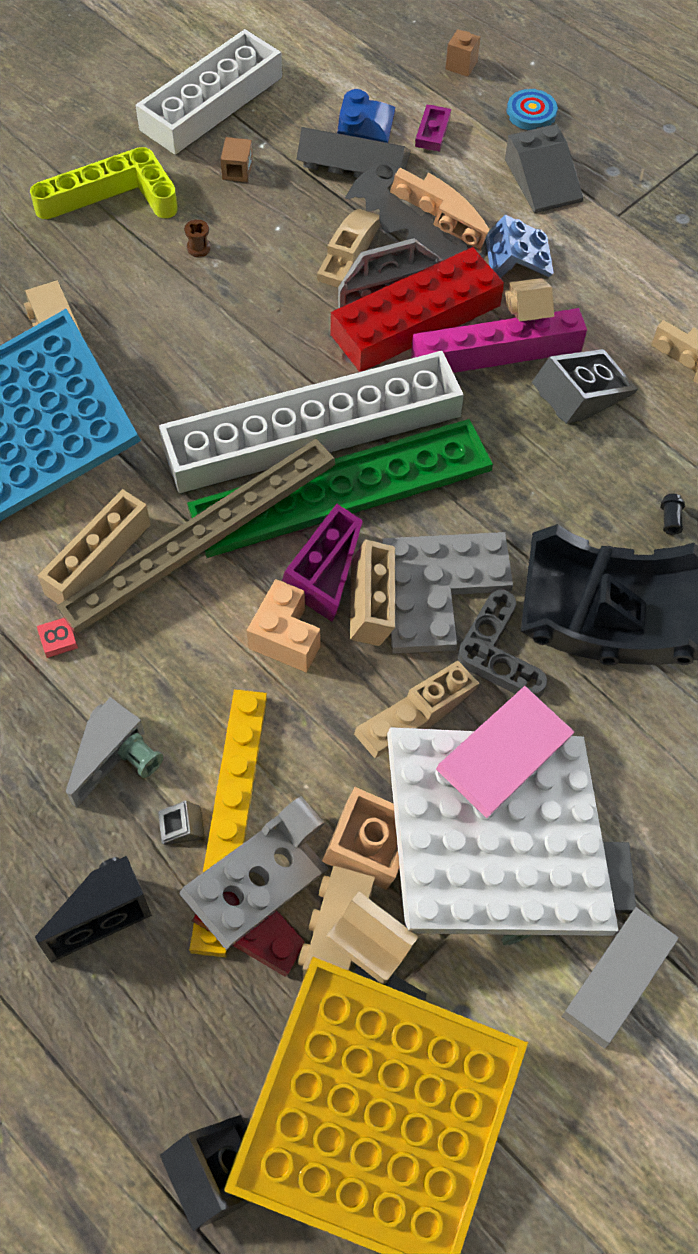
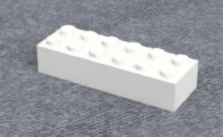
[136,29,282,155]

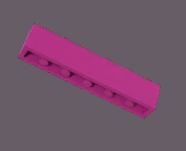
[411,308,587,373]

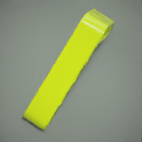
[30,147,178,219]

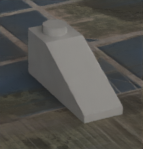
[66,697,145,808]

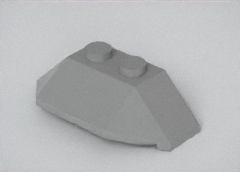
[338,238,443,308]

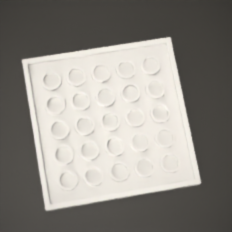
[387,727,619,936]

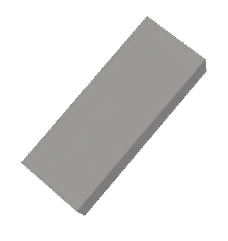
[561,907,679,1049]

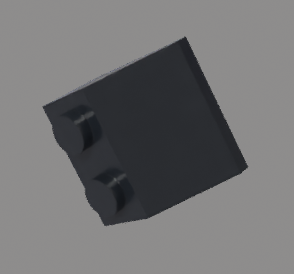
[160,1115,250,1231]

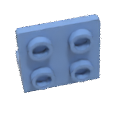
[486,215,554,278]

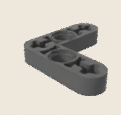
[458,590,547,698]

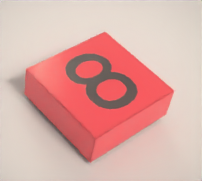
[37,618,78,658]

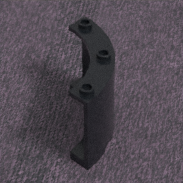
[521,524,698,665]

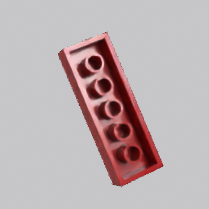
[331,247,504,372]

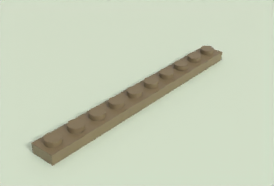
[57,438,335,634]

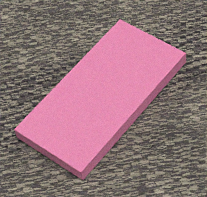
[436,686,574,818]

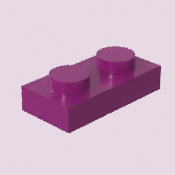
[415,104,451,152]

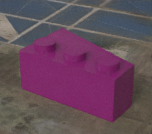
[282,504,363,622]

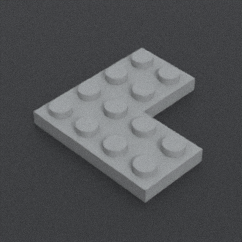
[382,532,513,654]

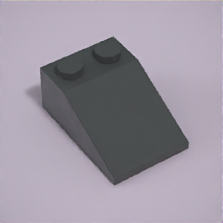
[505,124,583,213]
[532,349,638,424]

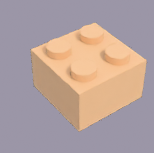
[322,787,400,890]

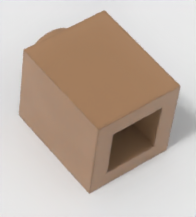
[446,29,480,77]
[221,137,253,182]

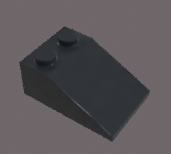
[35,856,152,963]

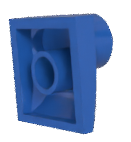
[337,89,396,143]

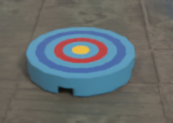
[506,89,558,130]

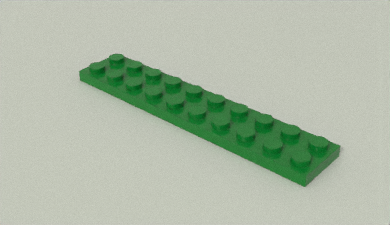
[187,419,493,558]

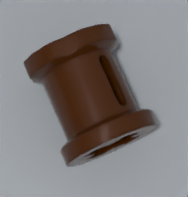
[184,219,211,257]

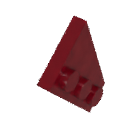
[192,891,305,977]

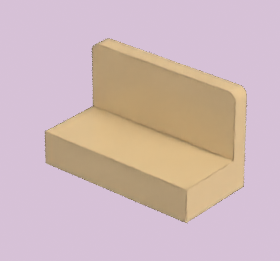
[325,892,419,984]

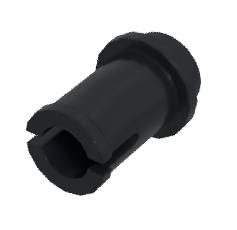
[660,494,685,535]

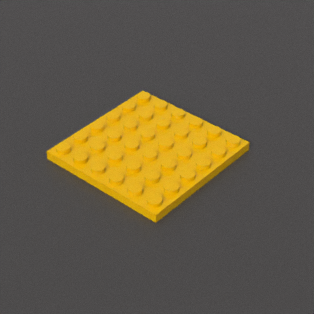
[224,957,528,1254]

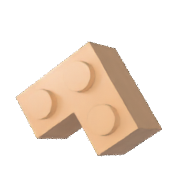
[247,579,320,673]

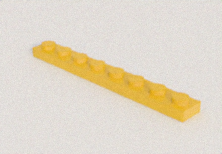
[189,689,267,958]

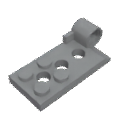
[179,796,328,950]

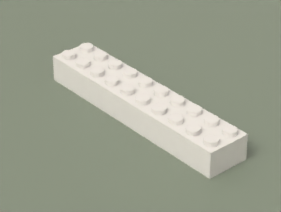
[159,351,464,493]

